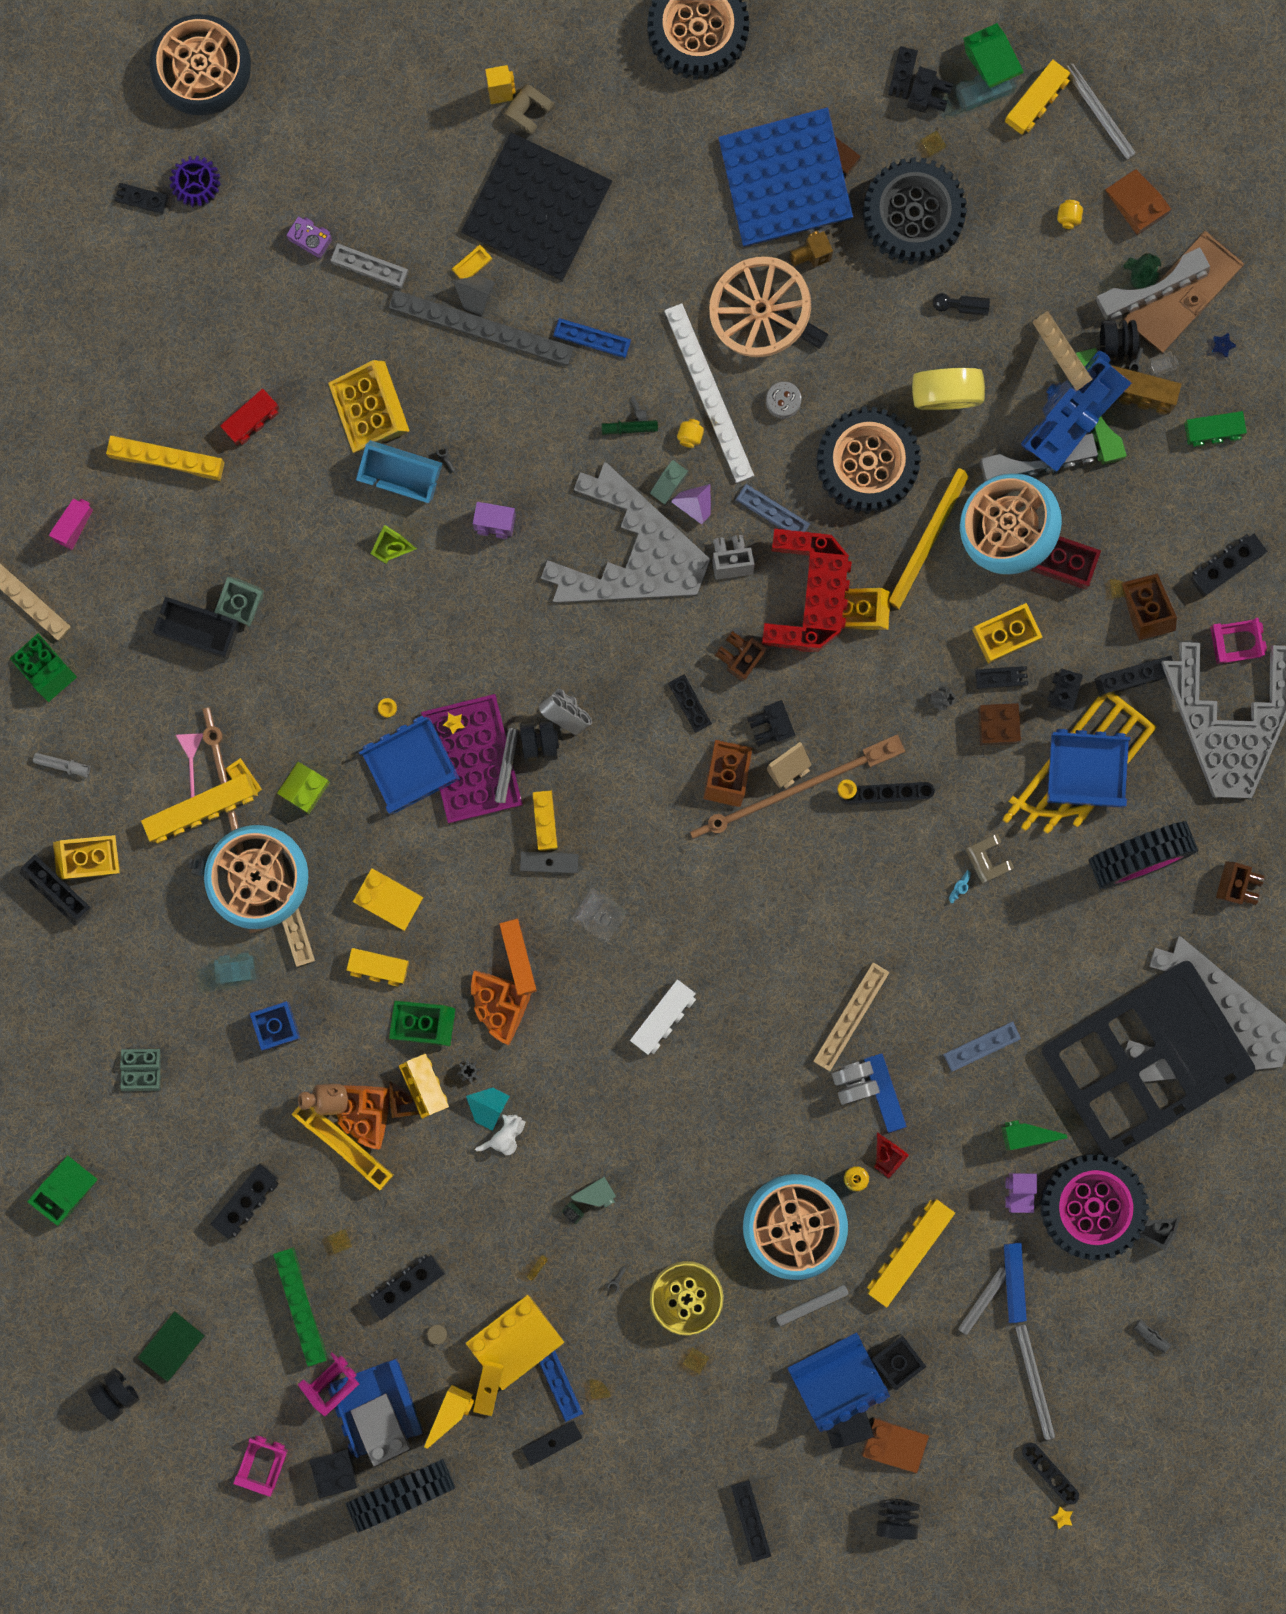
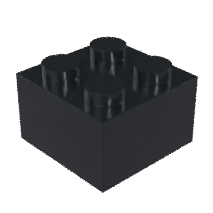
[870,1334,926,1391]
[309,1448,359,1498]

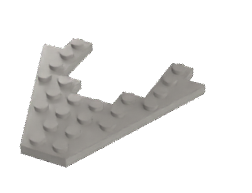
[541,462,710,603]
[1162,642,1286,798]
[1125,936,1286,1082]

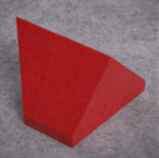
[874,1132,909,1178]

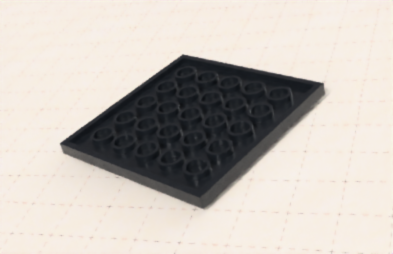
[461,132,612,281]

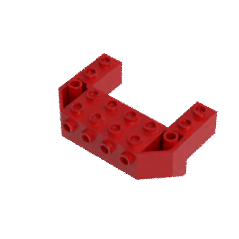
[762,529,852,652]

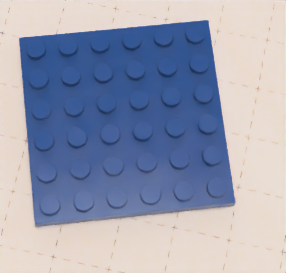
[718,107,854,247]

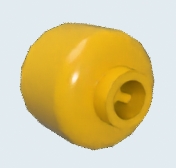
[1057,200,1083,229]
[677,419,704,448]
[843,1166,869,1192]

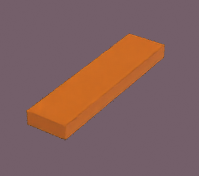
[499,919,537,996]

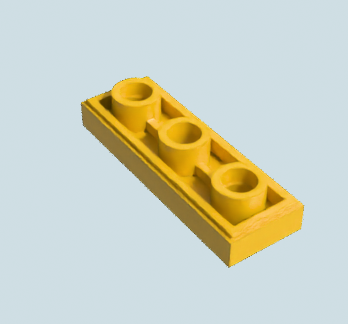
[473,1361,504,1416]

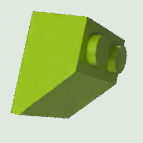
[277,762,330,814]

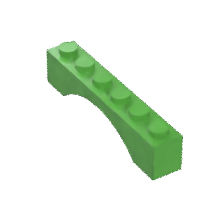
[1076,348,1127,465]

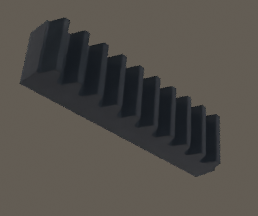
[731,1479,772,1562]

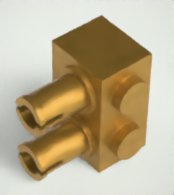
[789,231,833,268]

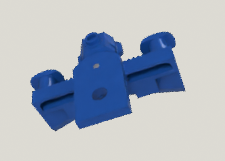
[1021,351,1132,472]

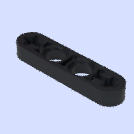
[1021,1442,1079,1505]

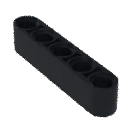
[840,782,935,805]

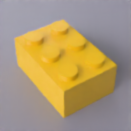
[972,603,1043,664]

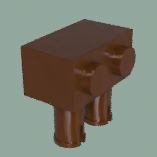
[714,630,767,681]
[1216,861,1264,905]

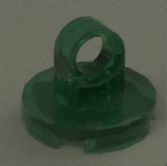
[1123,253,1161,290]

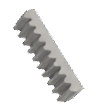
[331,243,409,289]

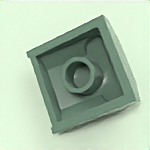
[214,577,264,627]

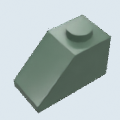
[650,460,688,505]
[571,1177,616,1208]

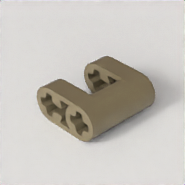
[503,84,554,135]
[965,834,1014,884]

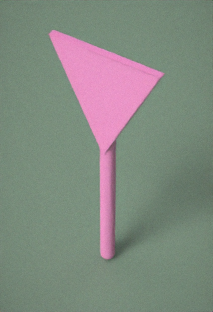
[176,733,203,798]

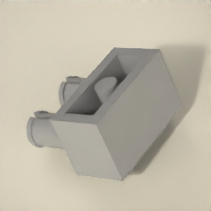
[712,535,754,580]

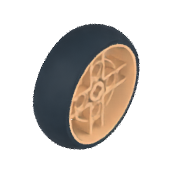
[149,14,251,116]

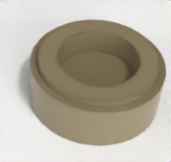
[428,1324,447,1344]

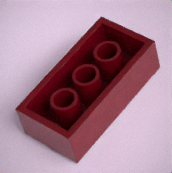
[1018,529,1101,590]

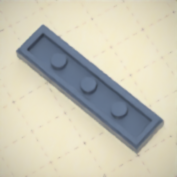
[736,484,810,532]
[943,1022,1021,1072]

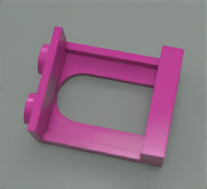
[1210,618,1267,664]
[298,1352,359,1416]
[233,1435,288,1497]

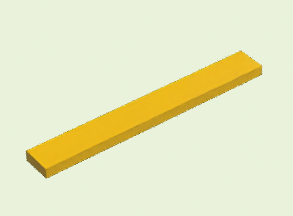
[889,468,969,609]

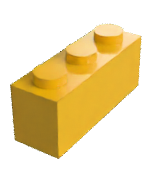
[485,65,516,104]
[533,790,558,851]
[347,948,409,987]
[399,1054,449,1119]

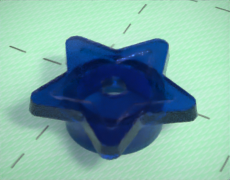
[1212,333,1236,357]

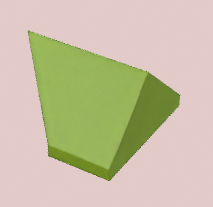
[370,525,417,564]

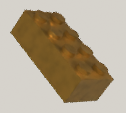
[1111,365,1182,415]

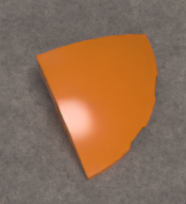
[471,971,531,1045]
[336,1085,390,1150]

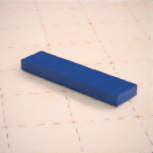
[553,318,631,358]
[864,1053,907,1133]
[1004,1243,1027,1323]
[539,1351,583,1422]

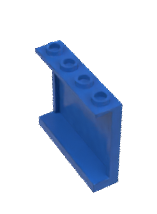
[359,716,460,815]
[1047,729,1131,808]
[328,1358,423,1458]

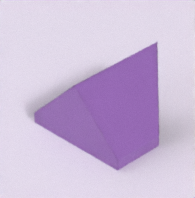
[672,484,711,524]

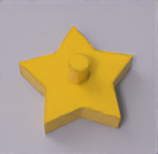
[443,713,465,734]
[1051,1506,1073,1529]

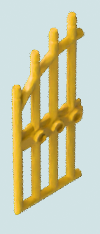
[1003,693,1157,834]

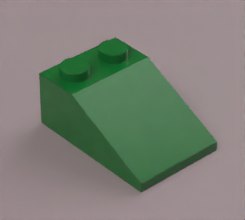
[963,23,1024,88]
[389,1001,456,1047]
[1001,1120,1067,1150]

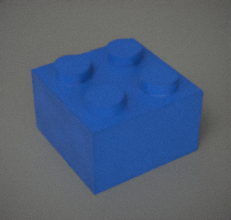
[250,1001,301,1051]

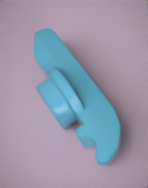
[949,870,971,903]

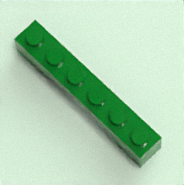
[273,1247,328,1367]

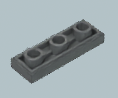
[520,852,579,874]

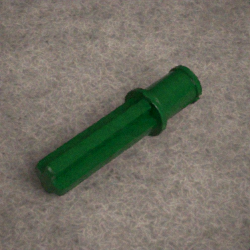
[601,420,658,436]

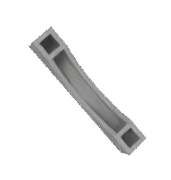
[1096,247,1210,321]
[980,433,1098,481]

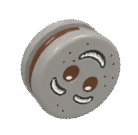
[766,382,801,419]

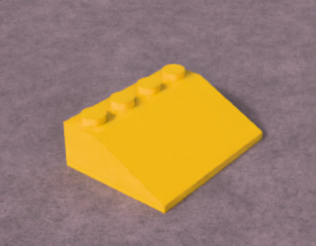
[328,360,410,453]
[466,1295,565,1390]
[424,1385,475,1449]

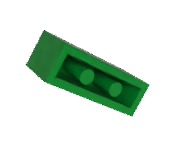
[1184,411,1247,447]

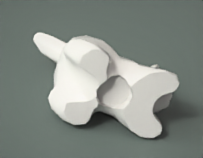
[475,1115,526,1155]

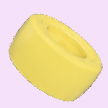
[912,368,985,410]
[650,1261,724,1336]

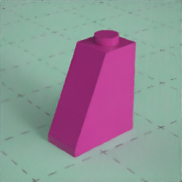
[49,498,93,550]

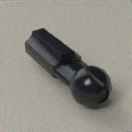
[933,293,990,316]
[775,309,829,349]

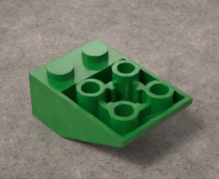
[10,633,77,702]
[28,1156,98,1226]

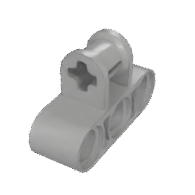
[539,689,592,735]

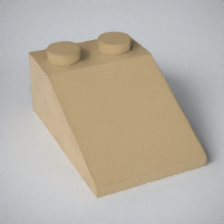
[767,742,812,789]

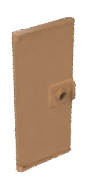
[1123,231,1244,354]

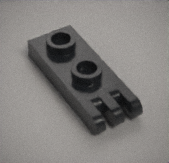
[888,46,918,100]
[114,183,168,214]
[975,666,1028,689]

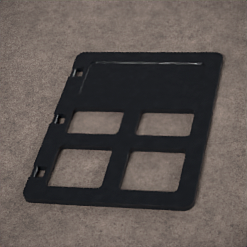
[1042,961,1255,1158]

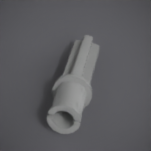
[33,753,91,778]

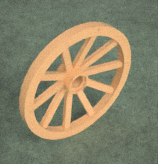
[709,257,811,357]

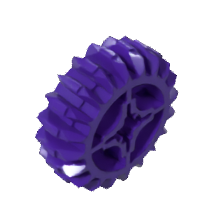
[169,155,221,207]

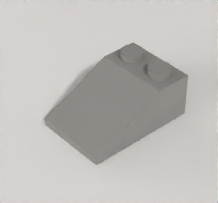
[351,1394,411,1466]

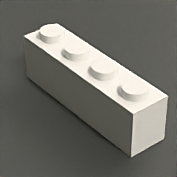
[630,979,696,1055]

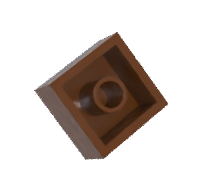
[978,703,1021,746]

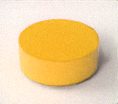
[378,698,397,718]
[837,779,857,799]

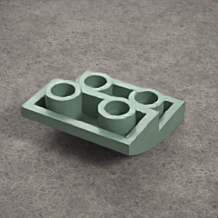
[120,1049,160,1091]

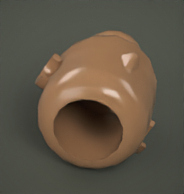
[298,1084,348,1115]

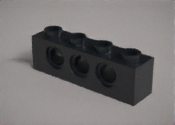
[1190,533,1268,598]
[1094,656,1173,697]
[20,855,91,926]
[210,1163,279,1239]
[368,1254,446,1320]

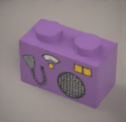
[286,216,332,259]

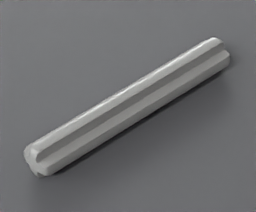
[495,728,519,803]
[958,1267,1006,1335]
[776,1285,848,1326]

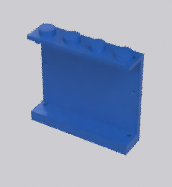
[788,1333,890,1432]

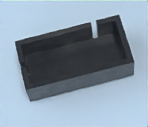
[153,597,240,660]

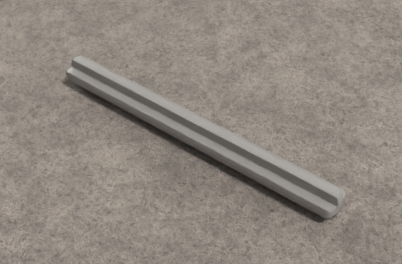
[1065,64,1135,159]
[1016,1325,1055,1440]

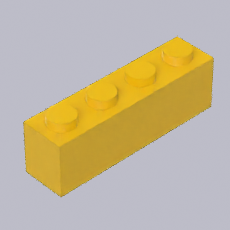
[1005,59,1070,135]

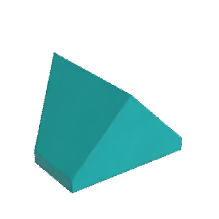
[466,1087,510,1131]

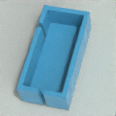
[356,440,443,503]

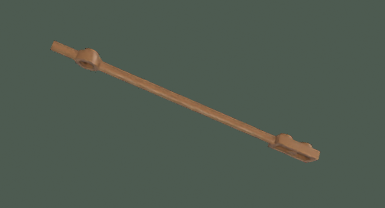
[202,707,269,933]
[690,734,905,839]

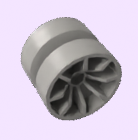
[831,1061,880,1105]

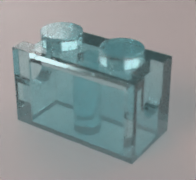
[214,953,257,984]

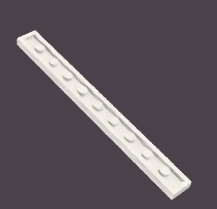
[665,303,754,484]

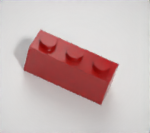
[220,388,280,446]

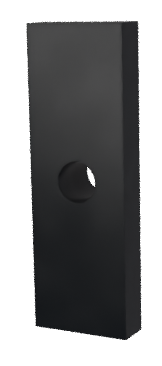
[668,674,712,733]
[522,1420,583,1466]

